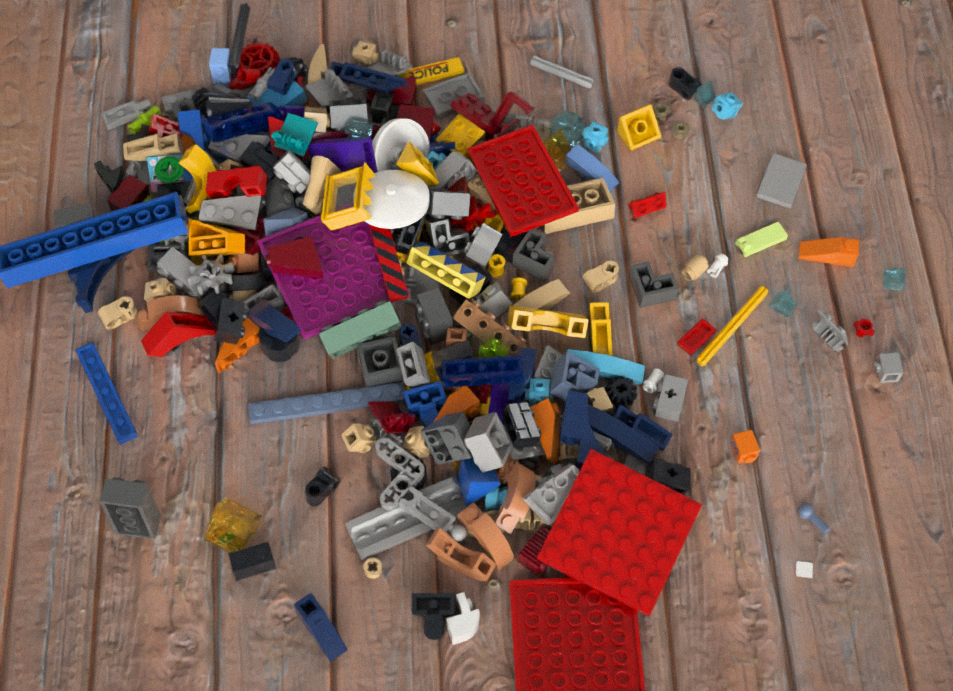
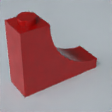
[141,311,215,357]

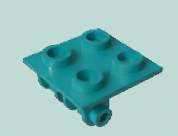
[271,113,318,156]

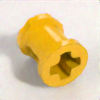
[488,254,505,278]
[510,278,528,302]

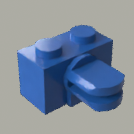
[403,381,446,427]

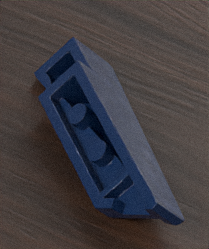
[329,61,408,94]

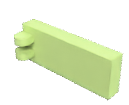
[735,222,788,257]

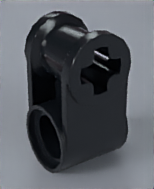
[668,67,702,100]
[305,467,341,506]

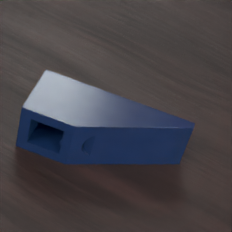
[293,593,348,662]

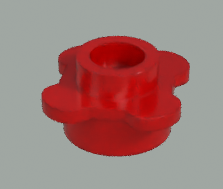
[853,319,875,338]

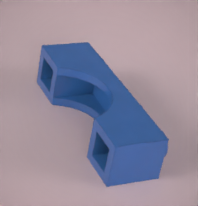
[178,110,209,182]

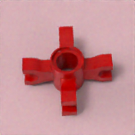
[451,196,496,238]

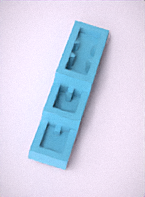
[566,349,645,385]

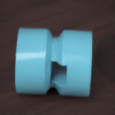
[485,486,508,512]

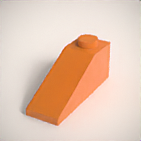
[798,237,859,267]
[530,398,561,465]

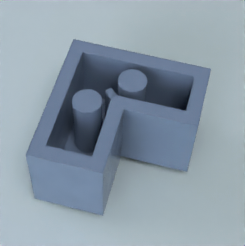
[549,352,599,401]

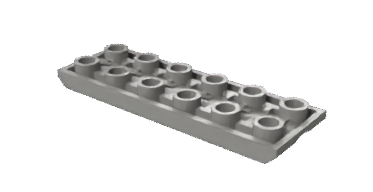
[345,477,468,560]

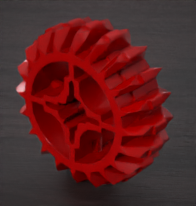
[235,42,281,78]

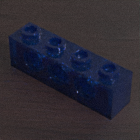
[204,102,281,143]
[442,355,524,387]

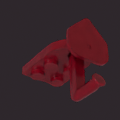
[450,92,534,141]

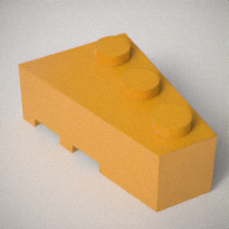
[189,218,245,257]

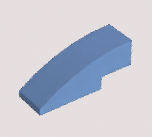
[565,144,619,193]

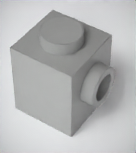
[874,352,903,383]

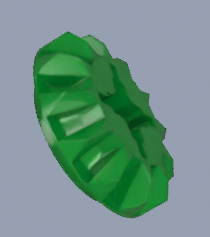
[155,156,185,184]

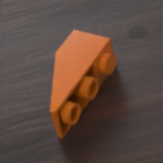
[215,316,260,374]
[433,385,481,423]

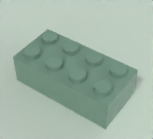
[319,300,402,359]

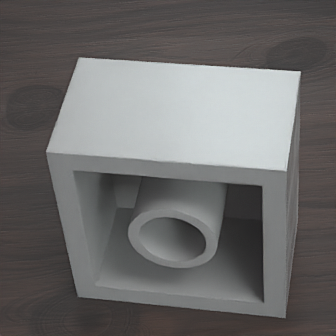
[464,412,513,472]

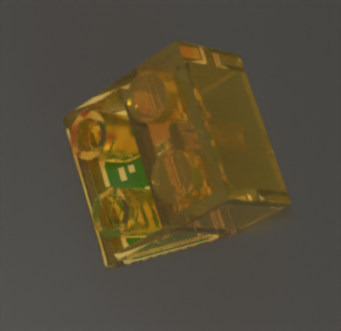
[204,498,262,553]

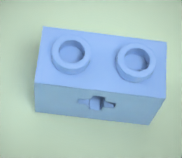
[209,48,233,87]

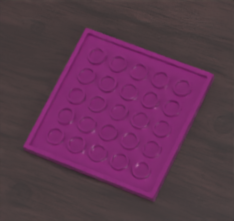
[257,201,409,340]

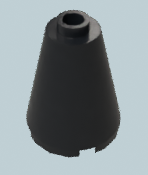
[203,93,253,129]

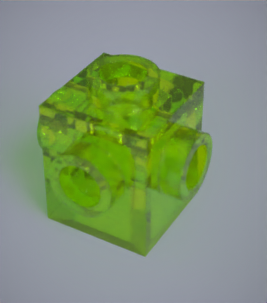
[478,338,509,368]

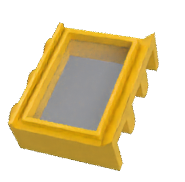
[321,162,375,230]

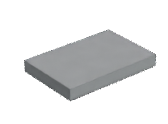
[423,72,485,118]
[756,153,807,209]

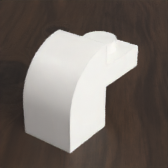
[446,592,480,645]

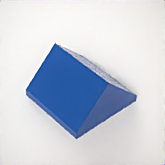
[457,457,501,506]

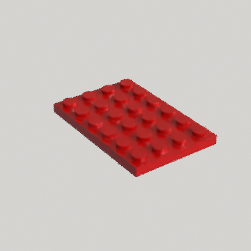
[467,125,579,237]

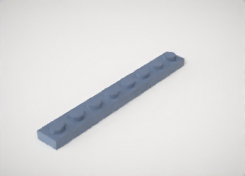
[248,382,405,424]

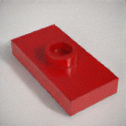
[677,318,717,356]

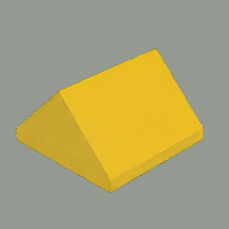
[617,104,661,150]
[396,141,439,186]

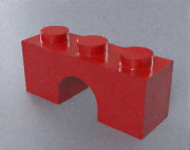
[205,166,267,199]

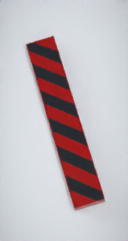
[368,224,408,302]

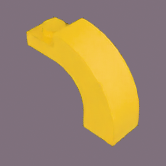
[179,144,216,214]

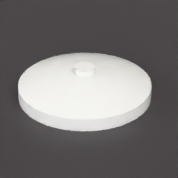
[372,118,430,172]
[353,170,430,229]

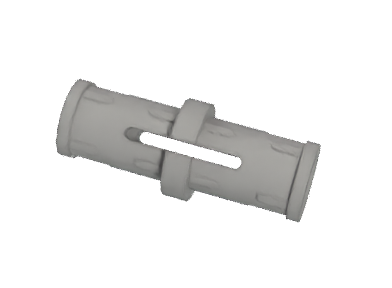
[248,67,275,101]

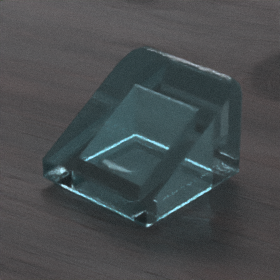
[695,81,716,107]
[883,269,906,291]
[769,291,798,317]

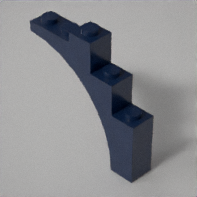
[68,249,135,313]
[559,390,609,470]

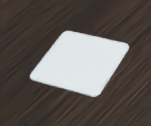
[796,561,813,578]

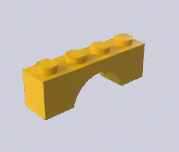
[506,306,589,338]

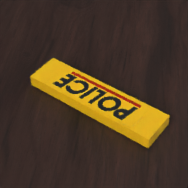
[396,57,464,85]

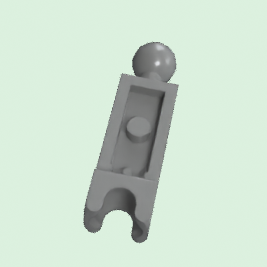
[399,487,467,541]

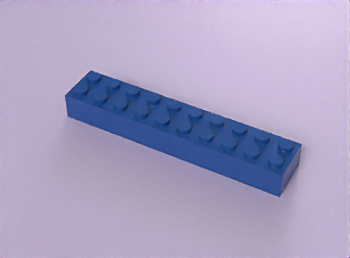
[0,192,188,288]

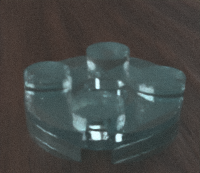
[550,112,586,146]

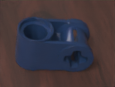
[267,59,297,95]
[400,324,424,354]

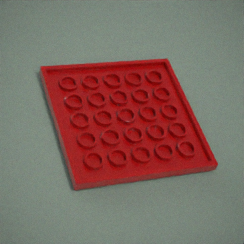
[536,449,702,616]
[509,578,645,691]

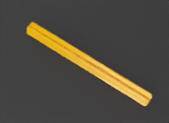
[696,286,768,366]

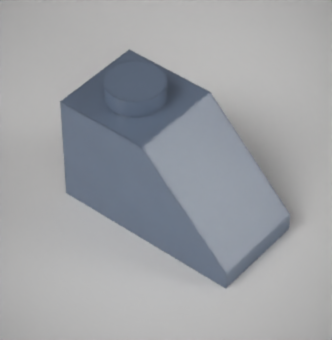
[264,207,308,237]

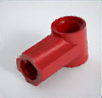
[229,68,261,91]

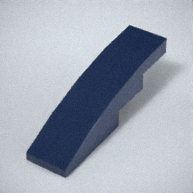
[587,404,659,464]

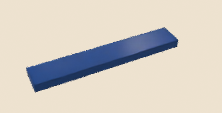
[75,342,138,445]

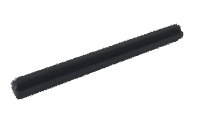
[228,3,250,71]

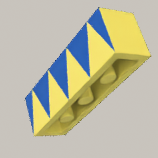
[406,242,486,299]

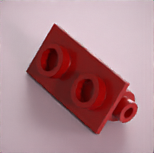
[628,192,667,218]

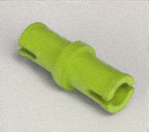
[127,105,161,134]

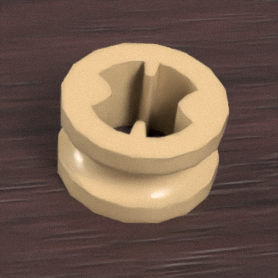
[363,558,382,579]

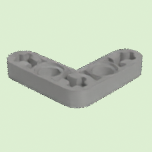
[375,438,424,510]

